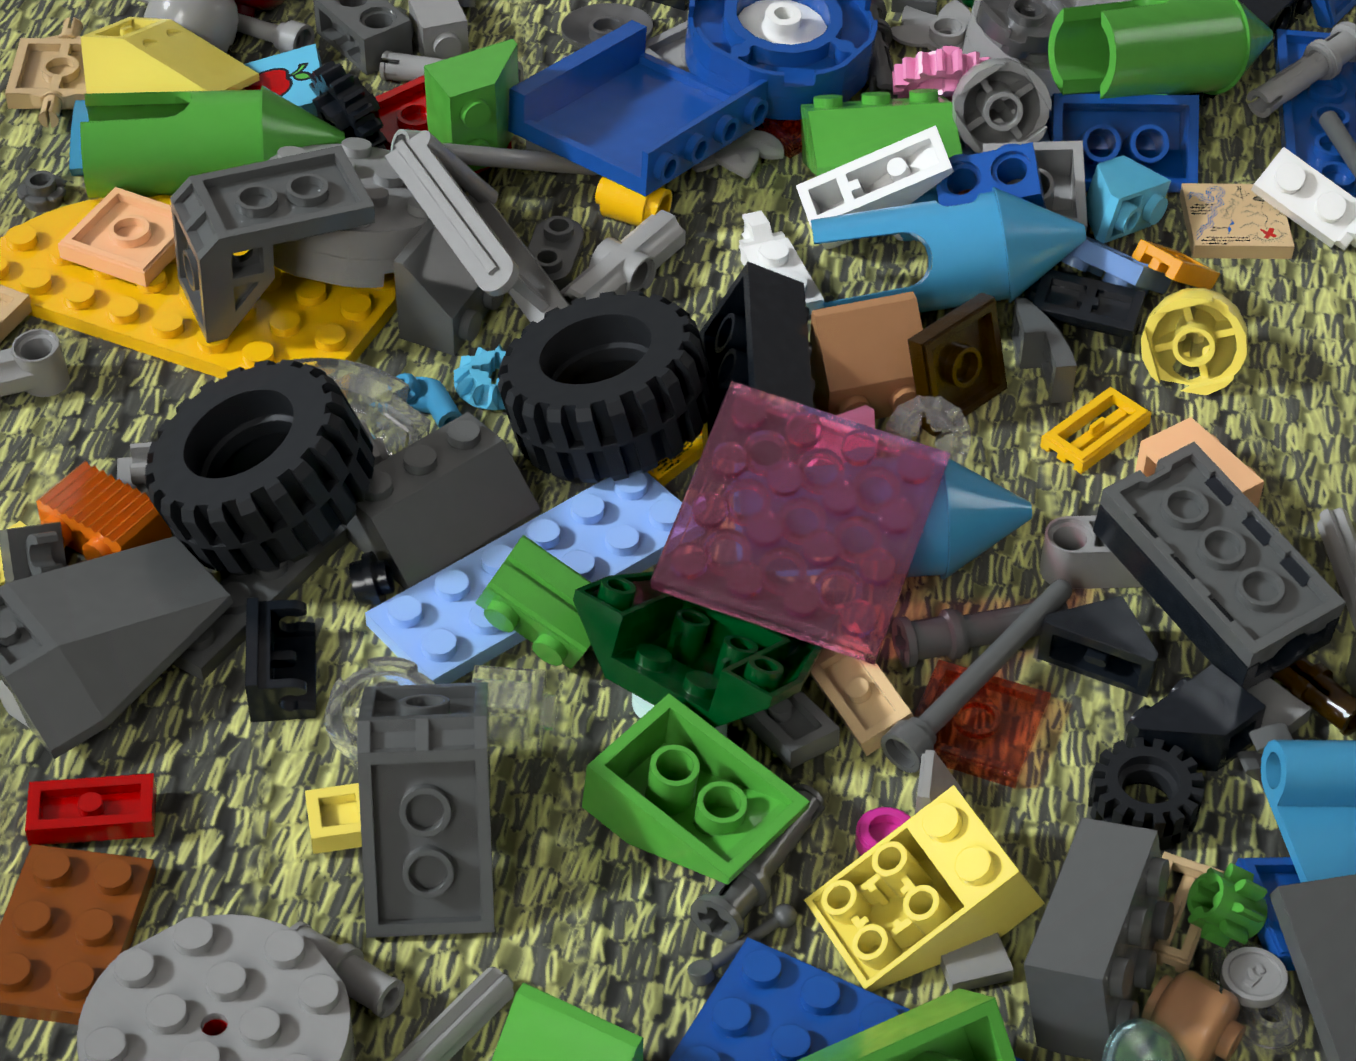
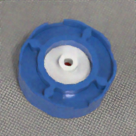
[685,0,878,120]

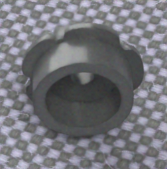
[17,170,66,212]

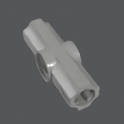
[560,210,686,305]

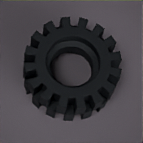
[1088,737,1205,850]

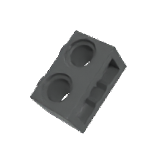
[313,0,414,75]

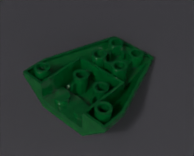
[573,562,842,728]

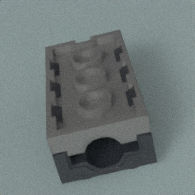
[1093,442,1346,690]

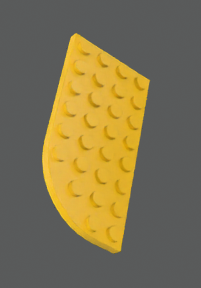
[0,195,397,384]

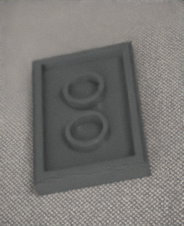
[1269,874,1356,1061]

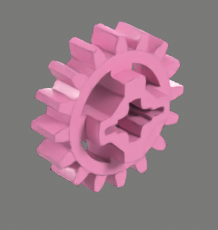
[892,46,991,102]

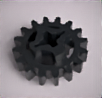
[309,60,387,150]

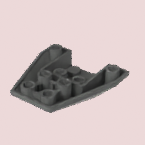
[0,536,233,759]

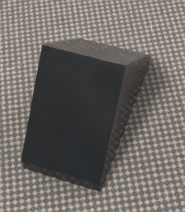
[1037,596,1158,698]

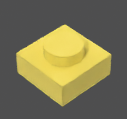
[305,783,362,854]

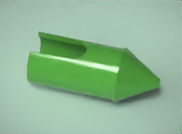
[1048,0,1273,99]
[80,86,345,198]

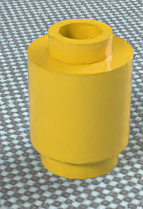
[595,177,672,226]

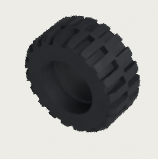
[498,291,715,483]
[145,359,375,575]

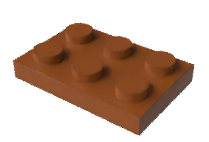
[0,844,156,1025]

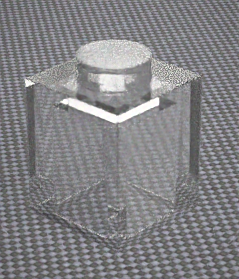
[471,665,557,752]

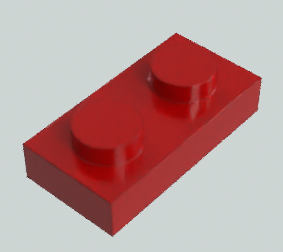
[25,773,157,846]

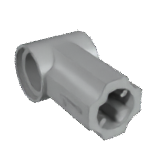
[0,328,70,397]

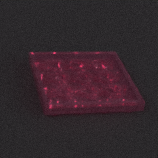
[651,381,951,665]

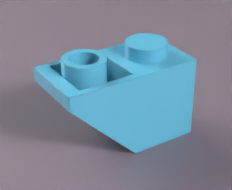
[1086,155,1171,244]

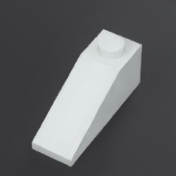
[796,125,954,250]

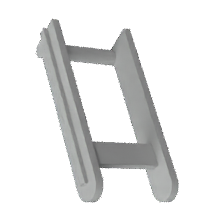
[385,130,570,323]

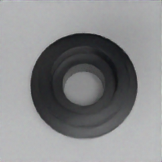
[349,551,395,607]

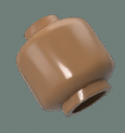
[1141,970,1246,1061]

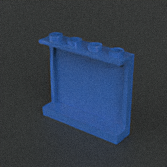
[508,20,768,197]

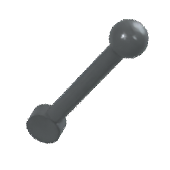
[687,903,797,986]

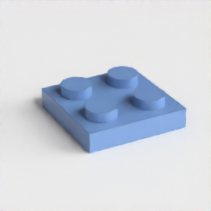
[1061,235,1172,297]

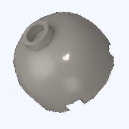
[144,0,239,53]
[952,58,1052,153]

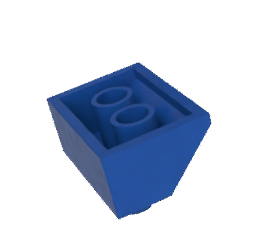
[1046,93,1199,193]

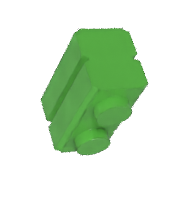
[475,535,592,670]

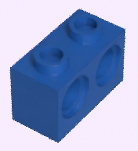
[936,142,1046,208]

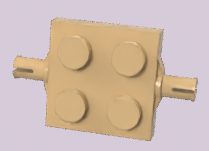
[5,17,86,128]

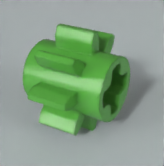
[1187,863,1268,948]

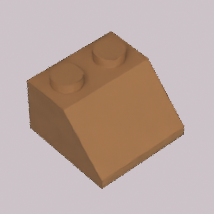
[810,291,923,420]

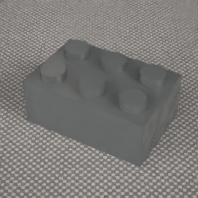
[1024,817,1174,1061]

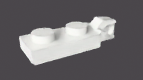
[1251,147,1356,250]
[739,211,824,315]

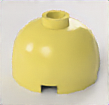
[1141,288,1248,395]

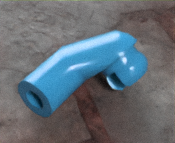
[390,373,462,428]

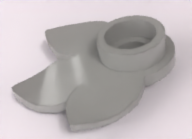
[891,0,971,51]
[692,130,784,179]

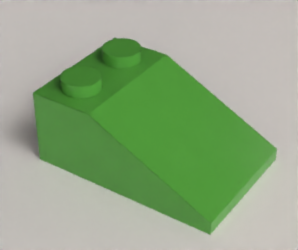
[582,694,810,885]

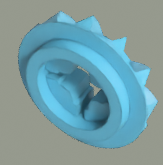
[454,344,506,410]

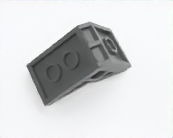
[170,145,375,343]
[357,682,495,938]

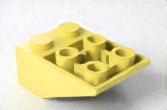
[80,17,260,94]
[804,785,1045,992]

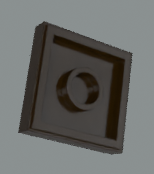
[908,292,1007,437]

